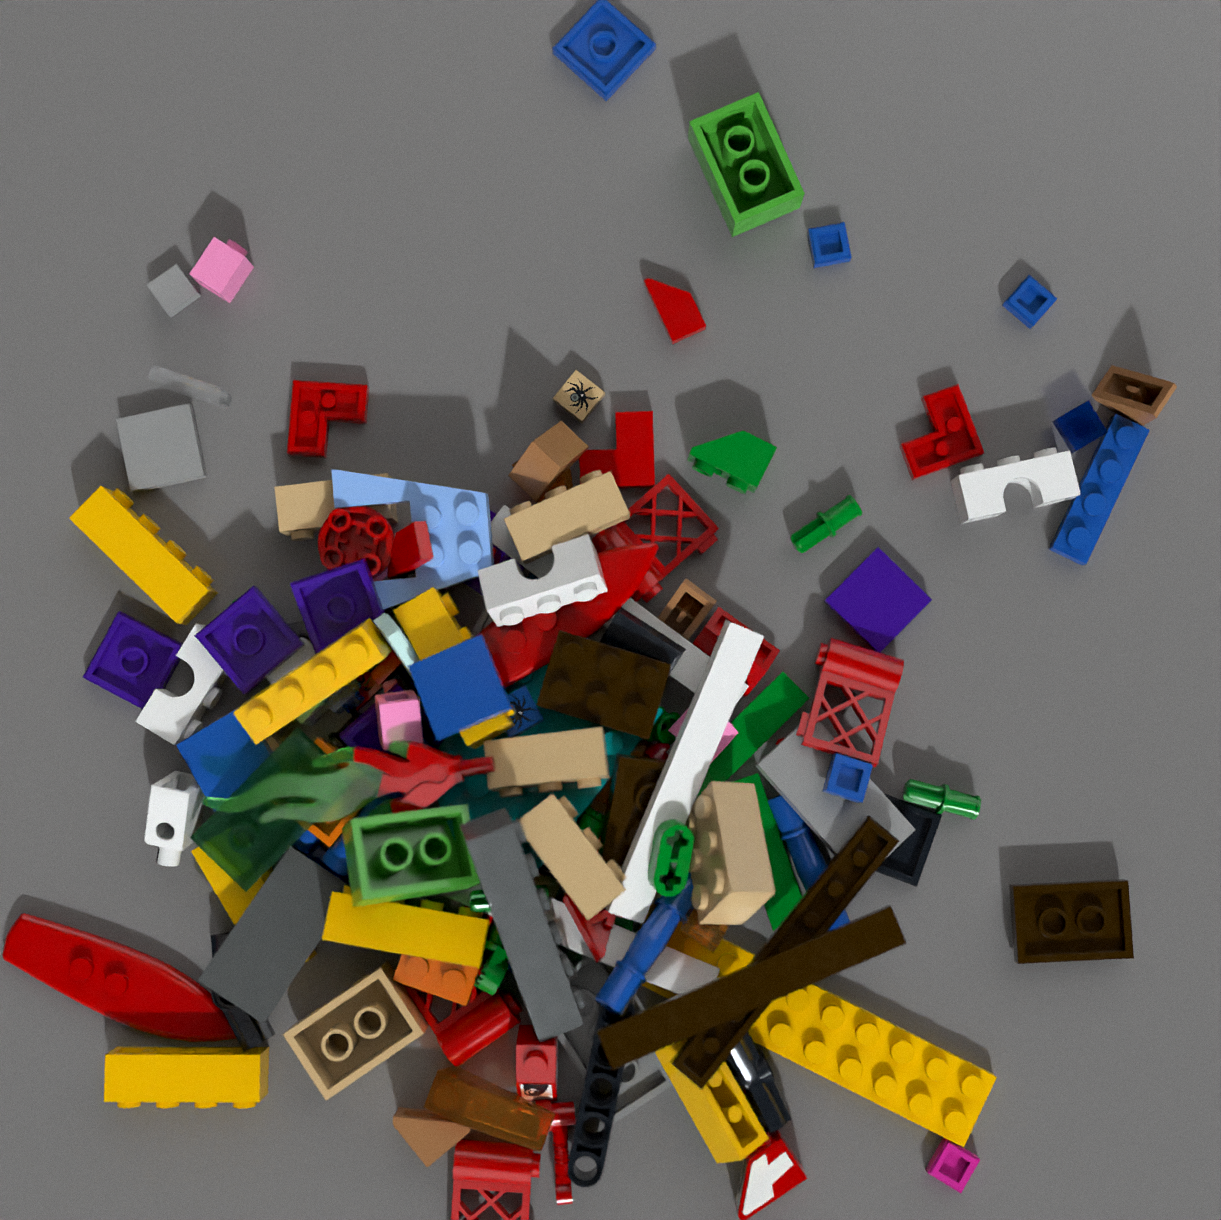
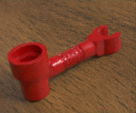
[535,1099,575,1205]

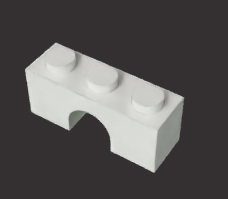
[951,447,1081,524]
[478,534,608,627]
[135,623,228,745]

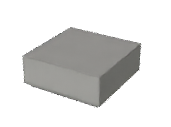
[146,264,201,317]

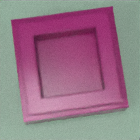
[925,1137,980,1193]

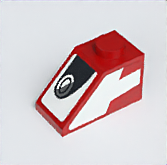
[516,1025,558,1101]
[735,1130,807,1220]

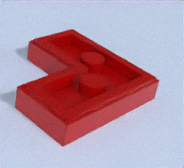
[287,380,369,458]
[899,384,984,480]
[579,411,655,488]

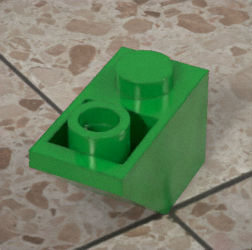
[688,430,777,494]

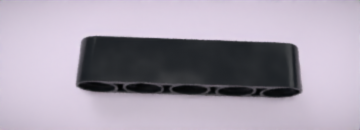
[568,999,635,1188]

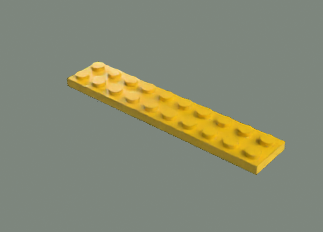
[636,904,997,1147]

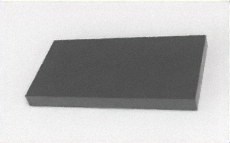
[197,846,350,1024]

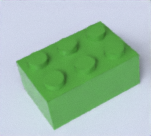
[688,92,805,237]
[342,804,480,907]

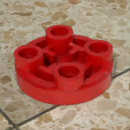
[318,506,395,579]

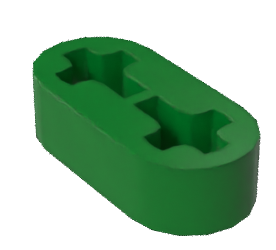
[648,819,694,897]

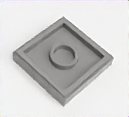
[116,403,207,493]

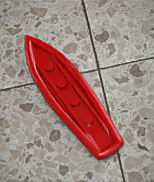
[475,542,659,688]
[2,913,237,1042]

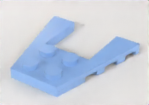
[331,470,494,611]

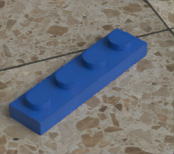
[1049,414,1150,566]

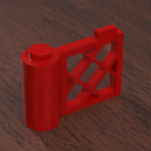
[592,474,719,603]
[796,638,904,767]
[393,963,523,1067]
[451,1139,541,1220]

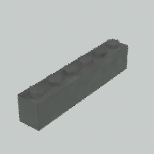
[459,808,585,1043]

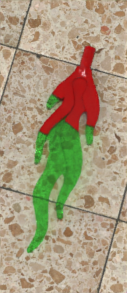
[202,740,495,824]

